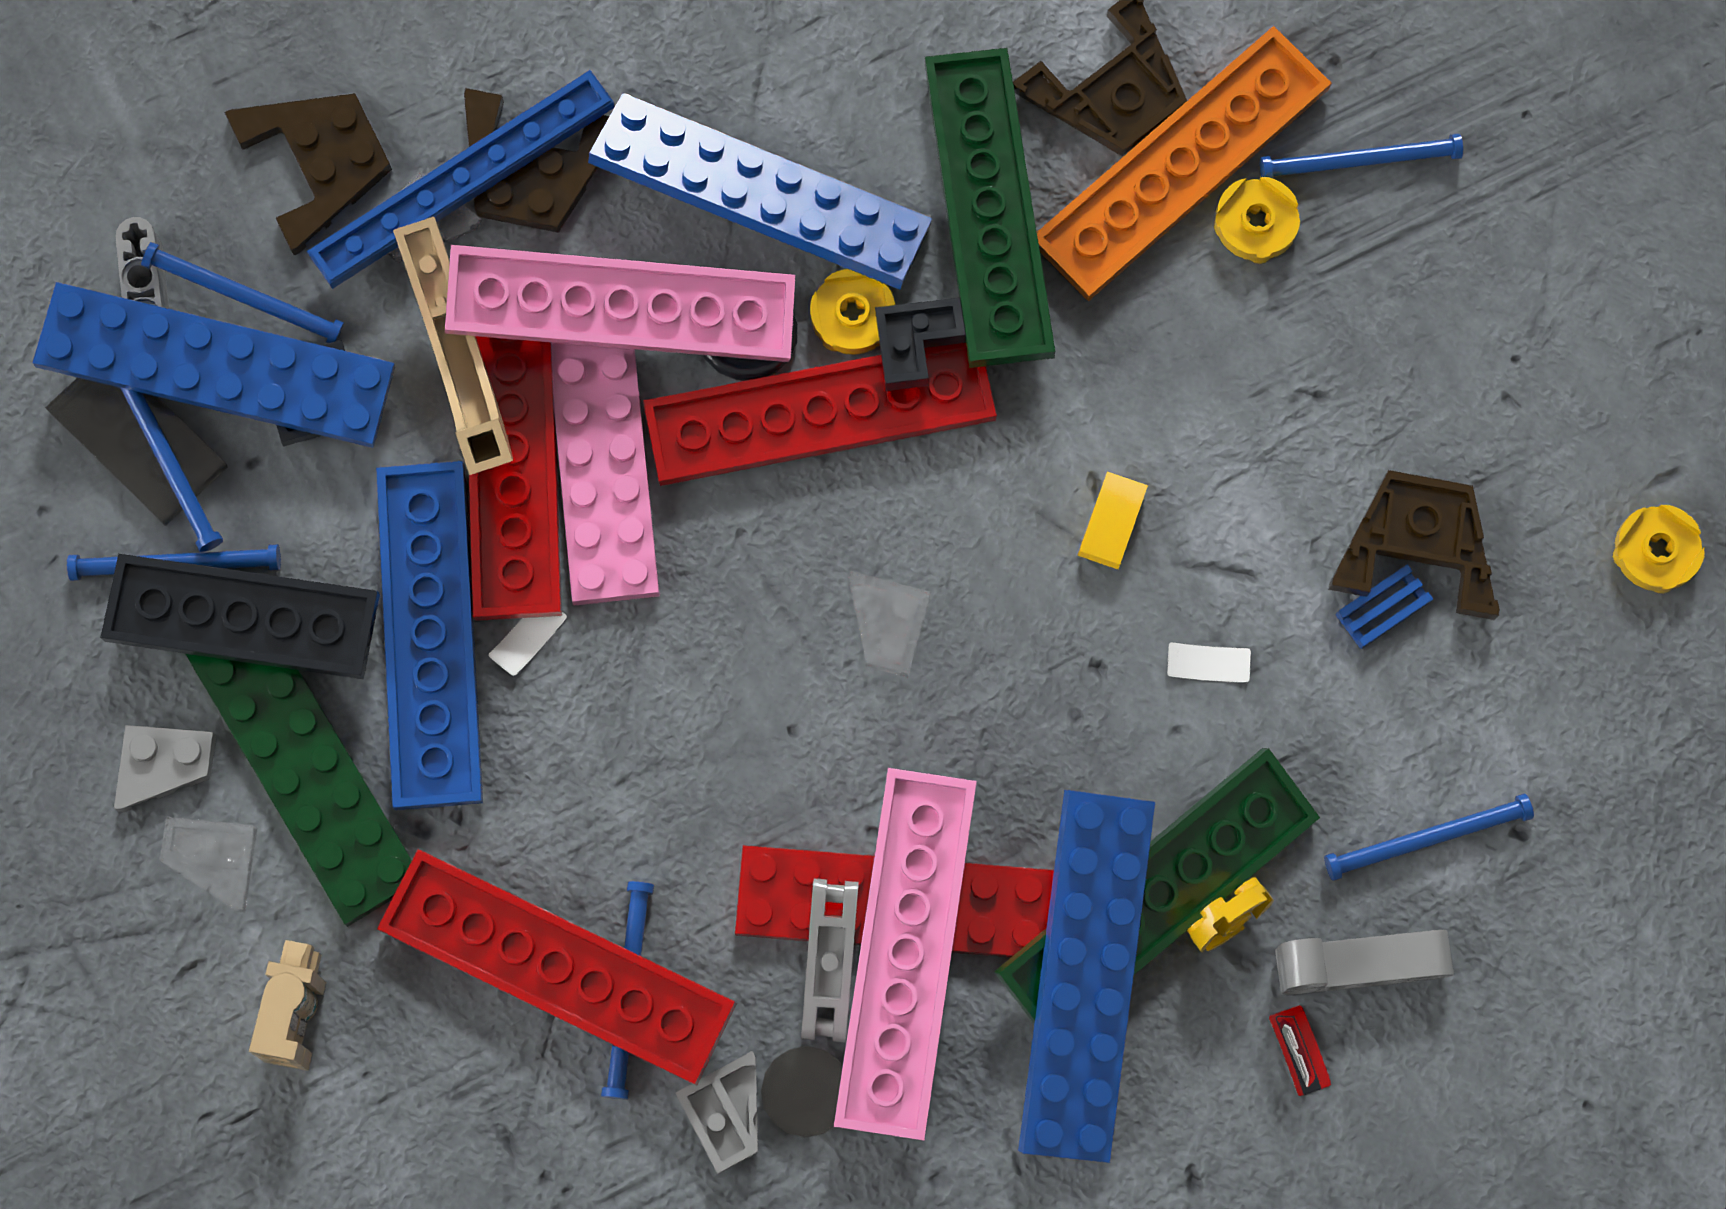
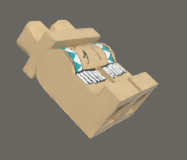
[249,940,326,1071]

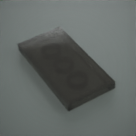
[45,377,228,526]

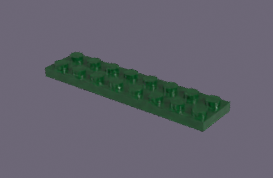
[925,48,1056,368]
[185,654,412,927]
[994,748,1320,1023]

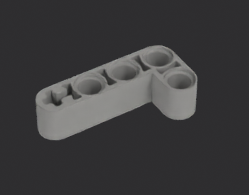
[116,217,169,309]
[1275,930,1454,995]

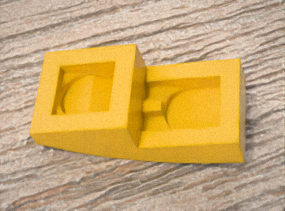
[1077,471,1148,570]

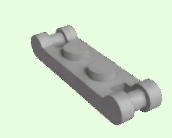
[801,879,859,1043]

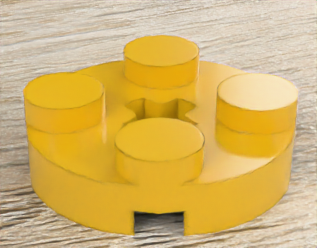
[1214,177,1300,264]
[810,269,895,355]
[1613,505,1704,594]
[1187,877,1274,952]

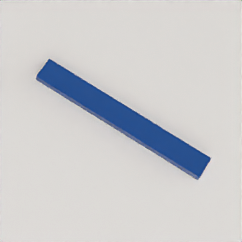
[307,70,615,289]

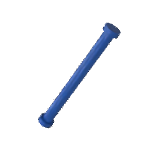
[1260,133,1463,178]
[141,242,344,343]
[120,388,223,552]
[67,544,281,581]
[1324,794,1534,881]
[601,881,654,1100]

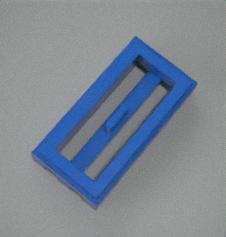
[1336,564,1433,649]

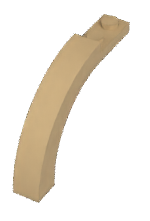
[393,217,513,475]

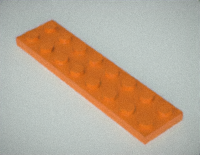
[1037,26,1332,301]

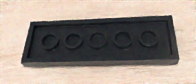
[100,553,380,679]

